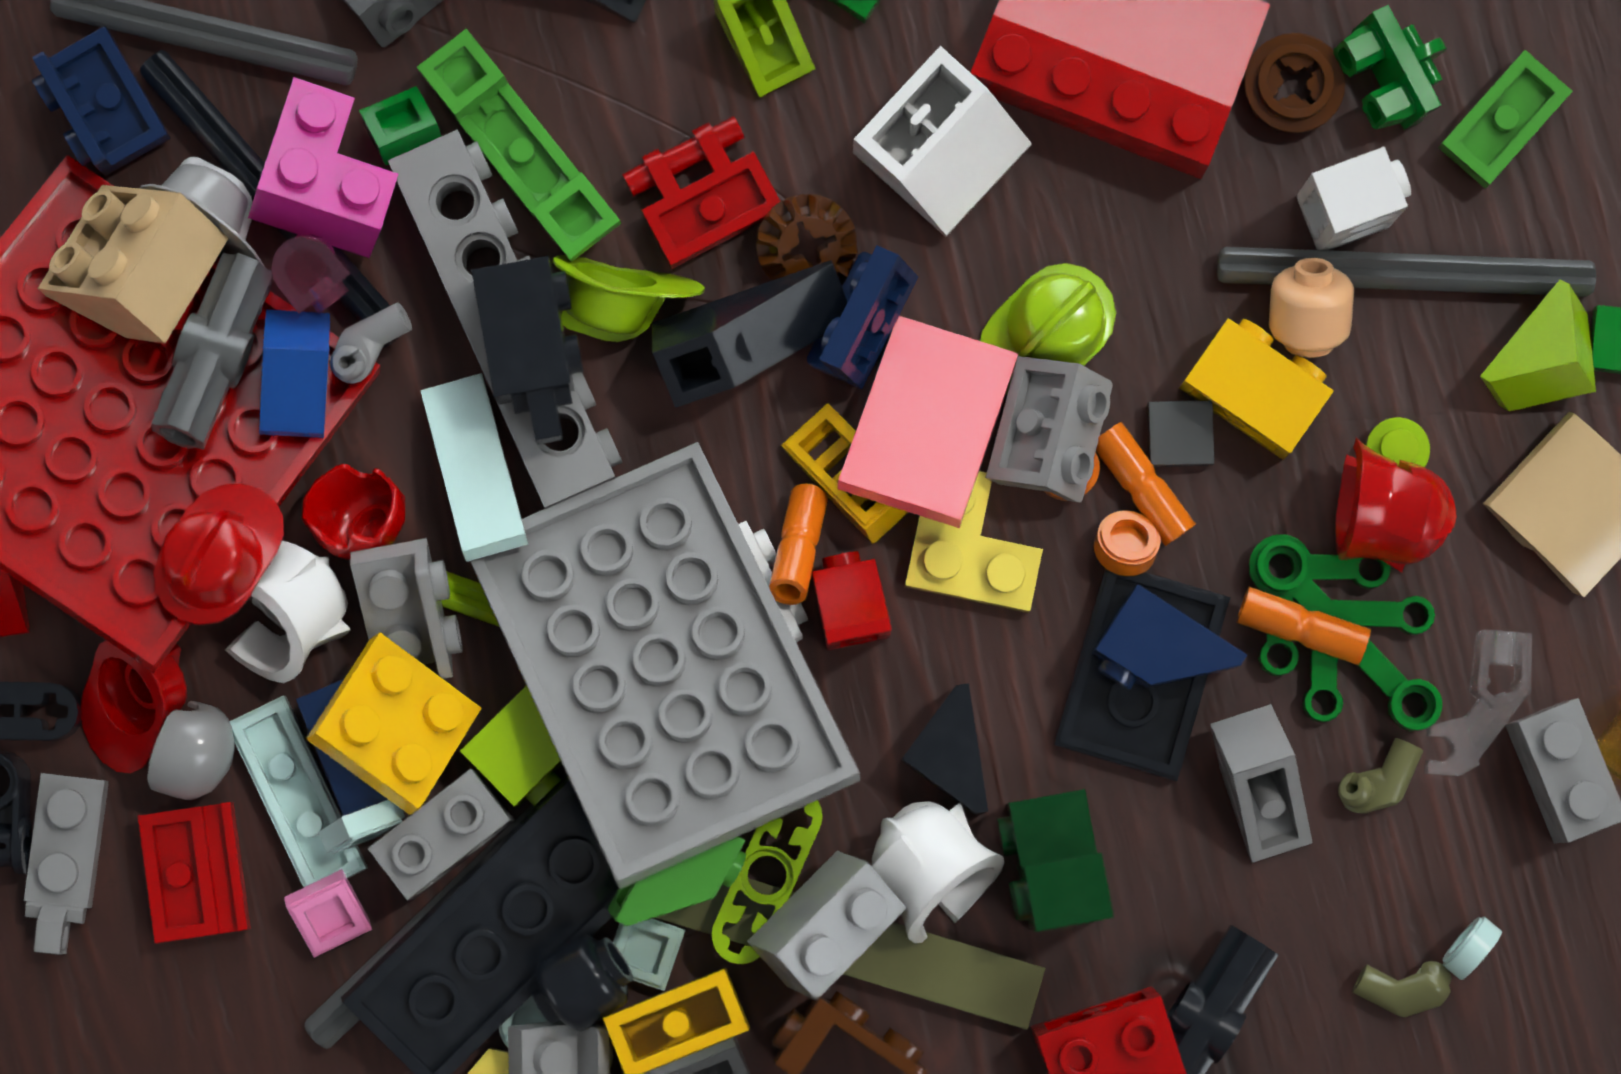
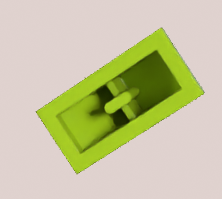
[714,0,815,97]
[1480,279,1596,411]

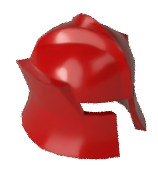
[1336,438,1456,572]

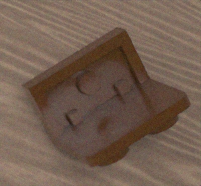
[772,991,929,1074]

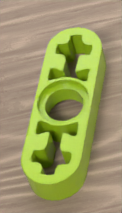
[712,800,822,964]

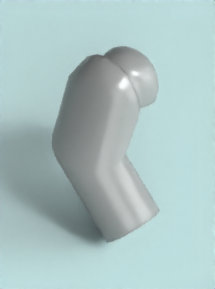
[330,302,412,384]

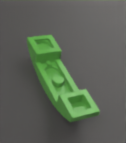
[417,29,621,262]

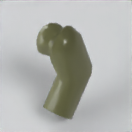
[1338,738,1424,814]
[1352,961,1452,1017]

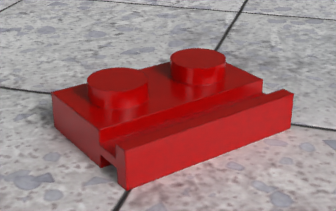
[138,802,251,943]

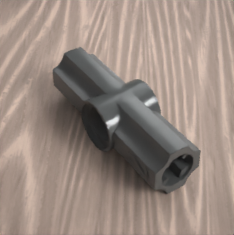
[151,253,274,449]

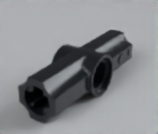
[1167,925,1279,1074]

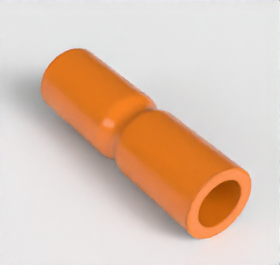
[1096,421,1196,547]
[769,484,828,605]
[1236,587,1371,665]

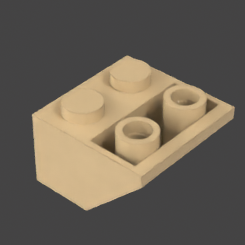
[38,185,229,343]

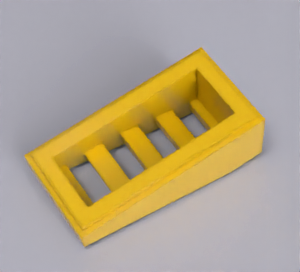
[781,403,909,543]

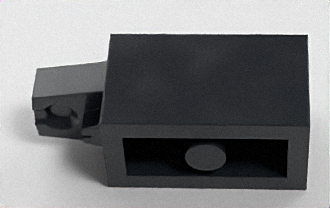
[471,256,584,445]

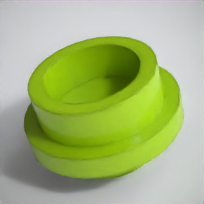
[1366,417,1430,467]

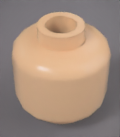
[1269,258,1354,358]

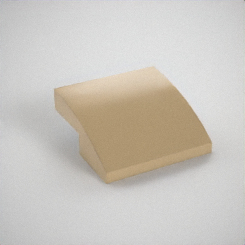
[1483,412,1621,597]

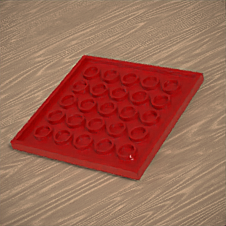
[0,155,381,673]

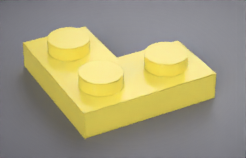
[905,471,1043,613]

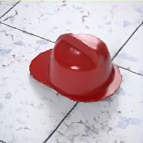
[153,483,284,625]
[81,641,187,774]

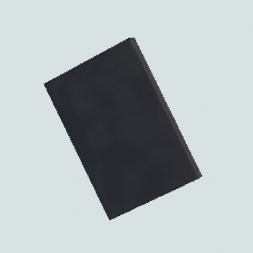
[1053,568,1231,782]

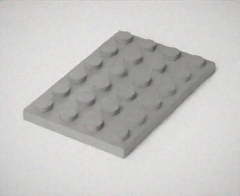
[470,442,860,889]

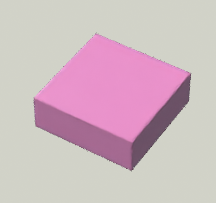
[284,869,372,958]

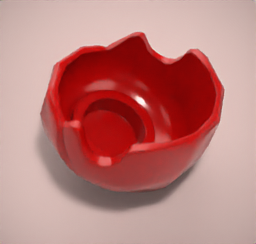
[301,464,405,560]

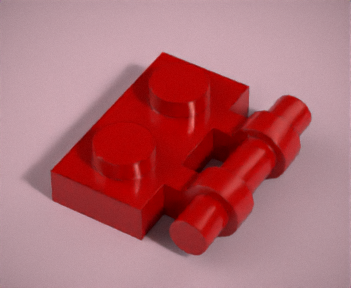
[622,116,781,269]

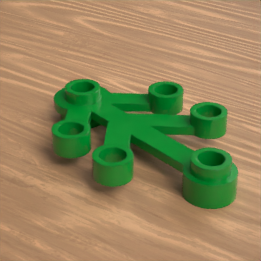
[1248,534,1443,731]

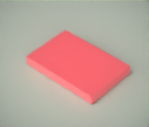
[837,316,1019,528]

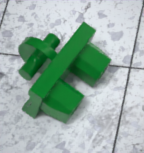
[1333,5,1447,130]

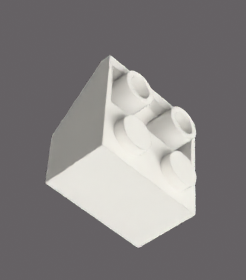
[853,46,1032,237]

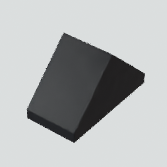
[900,683,988,814]

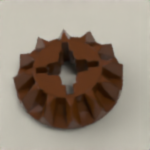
[1244,33,1346,135]
[756,194,858,281]

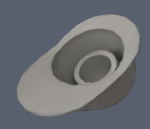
[139,157,264,266]

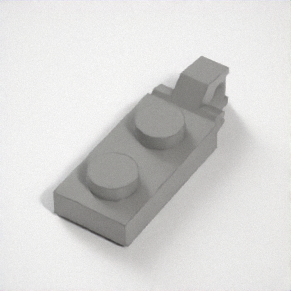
[24,773,109,955]

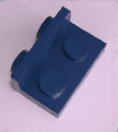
[807,245,918,389]

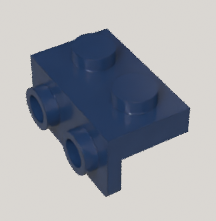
[32,26,171,176]

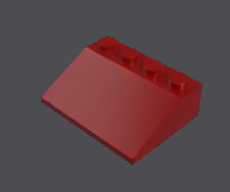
[970,0,1270,179]

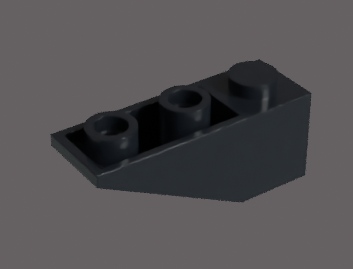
[652,260,848,408]

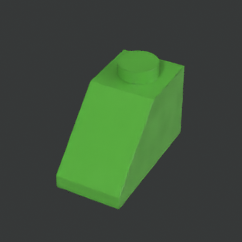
[608,835,746,926]

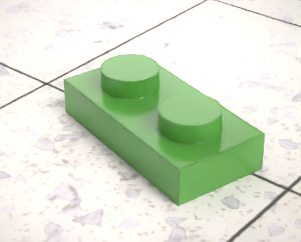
[1438,50,1573,189]

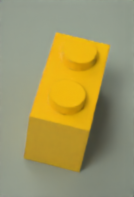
[1179,318,1334,460]
[603,967,750,1074]

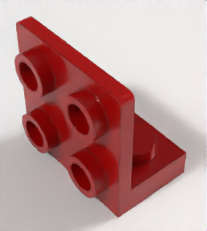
[1031,986,1186,1074]

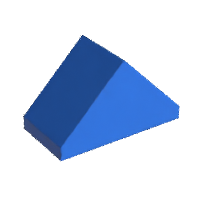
[259,309,330,438]

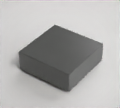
[1147,400,1215,467]

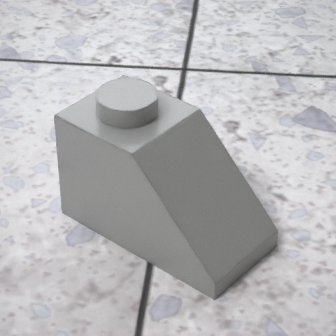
[1210,704,1313,863]

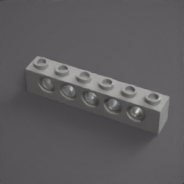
[388,129,623,509]

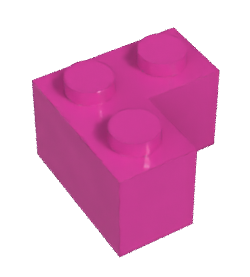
[248,77,398,258]

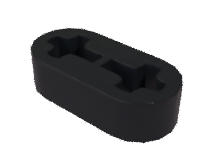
[0,682,82,741]

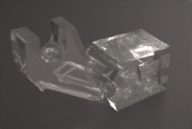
[1424,629,1532,777]

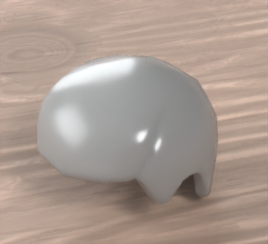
[147,701,235,800]

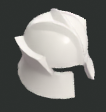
[225,541,351,683]
[871,801,1004,943]

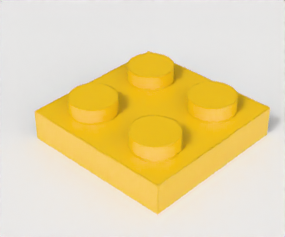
[306,632,482,815]

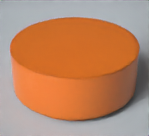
[1094,510,1161,576]

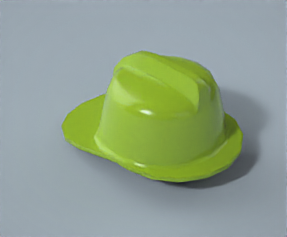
[553,255,705,342]
[980,263,1116,395]

